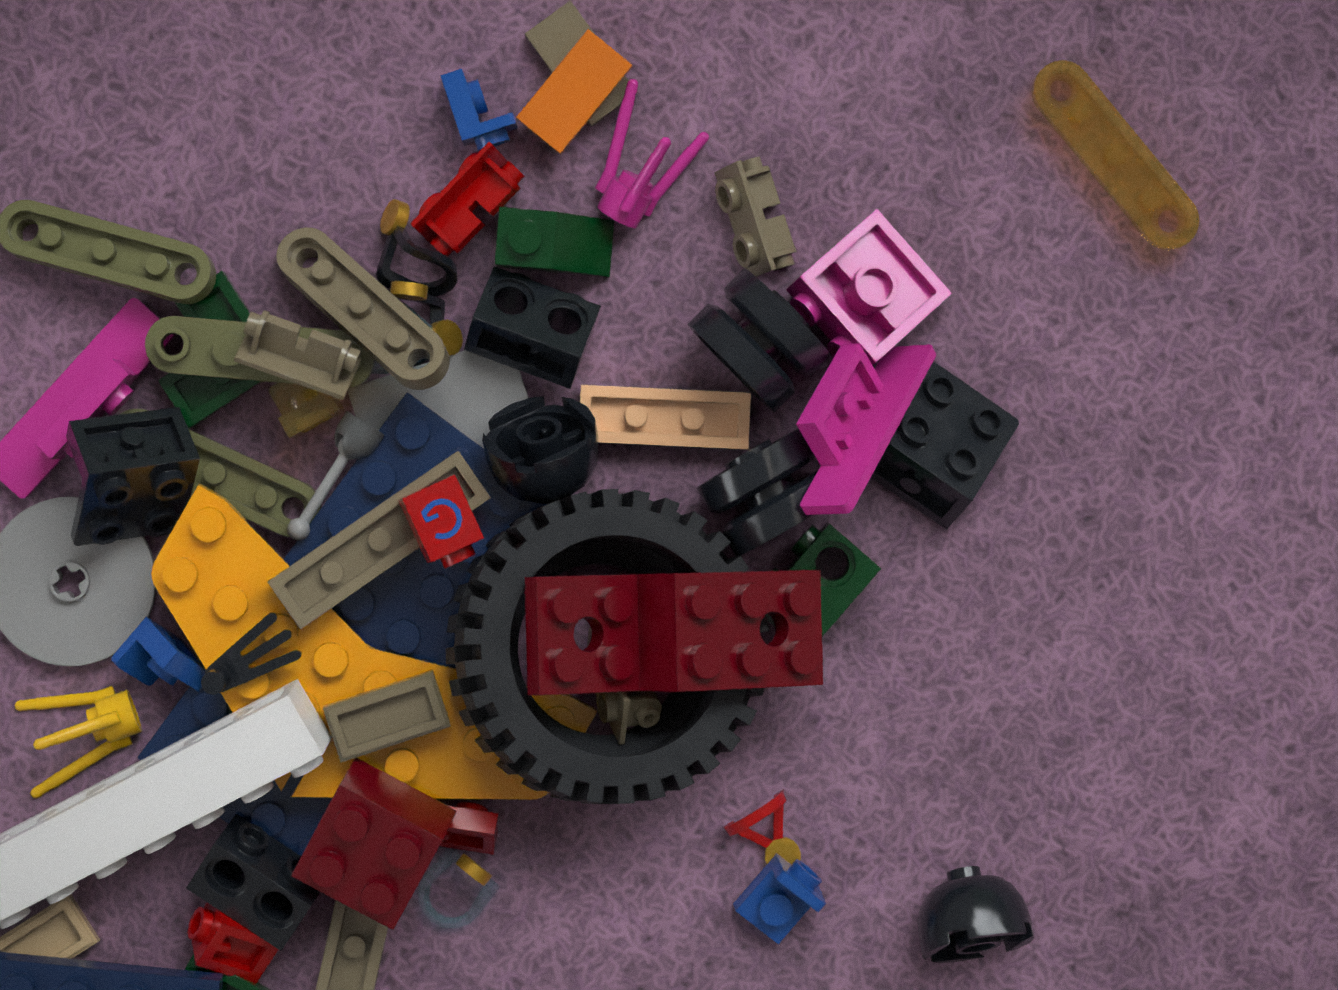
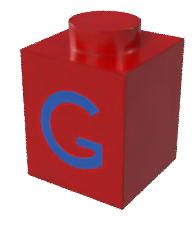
[398,474,484,568]

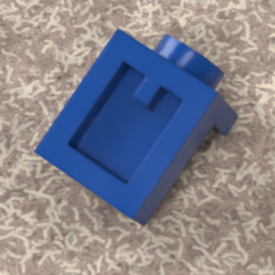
[440,68,518,151]
[111,617,206,692]
[733,853,826,944]

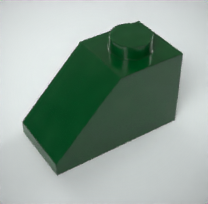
[495,207,615,277]

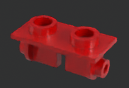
[410,142,525,257]

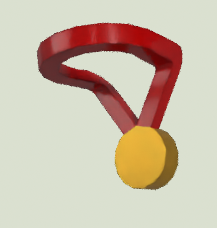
[723,789,801,865]

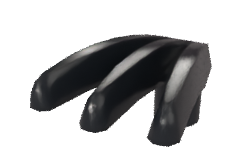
[201,613,302,695]

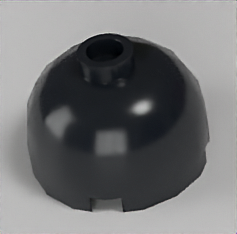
[482,396,598,504]
[917,866,1035,963]

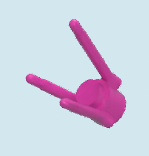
[595,79,709,229]

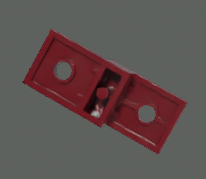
[525,570,823,695]

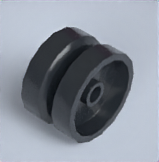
[687,268,831,413]
[696,428,818,557]

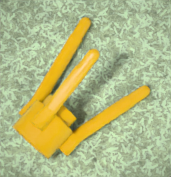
[14,685,142,798]

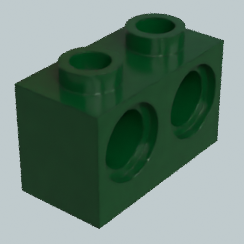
[766,523,881,637]

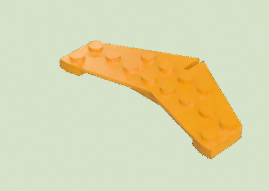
[151,484,597,800]

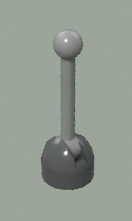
[287,411,385,540]

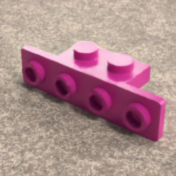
[0,298,175,499]
[796,343,937,515]

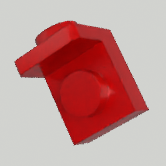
[188,903,279,984]

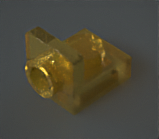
[269,383,345,438]

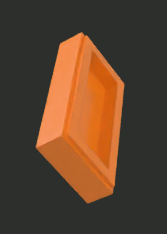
[516,29,633,155]

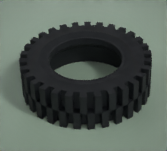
[445,489,769,804]

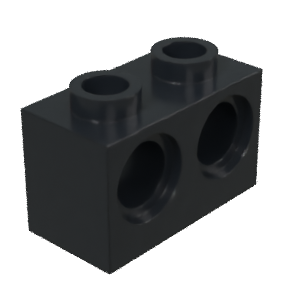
[464,266,601,389]
[186,814,320,951]

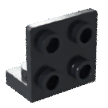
[871,361,1019,530]
[66,407,200,546]

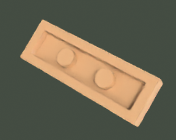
[580,385,751,450]

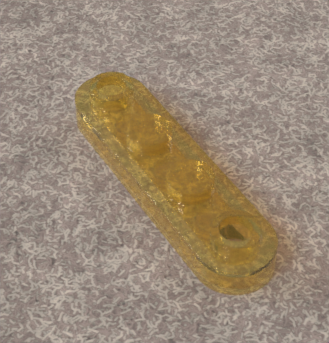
[1032,60,1199,250]

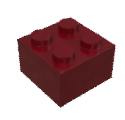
[291,757,457,930]

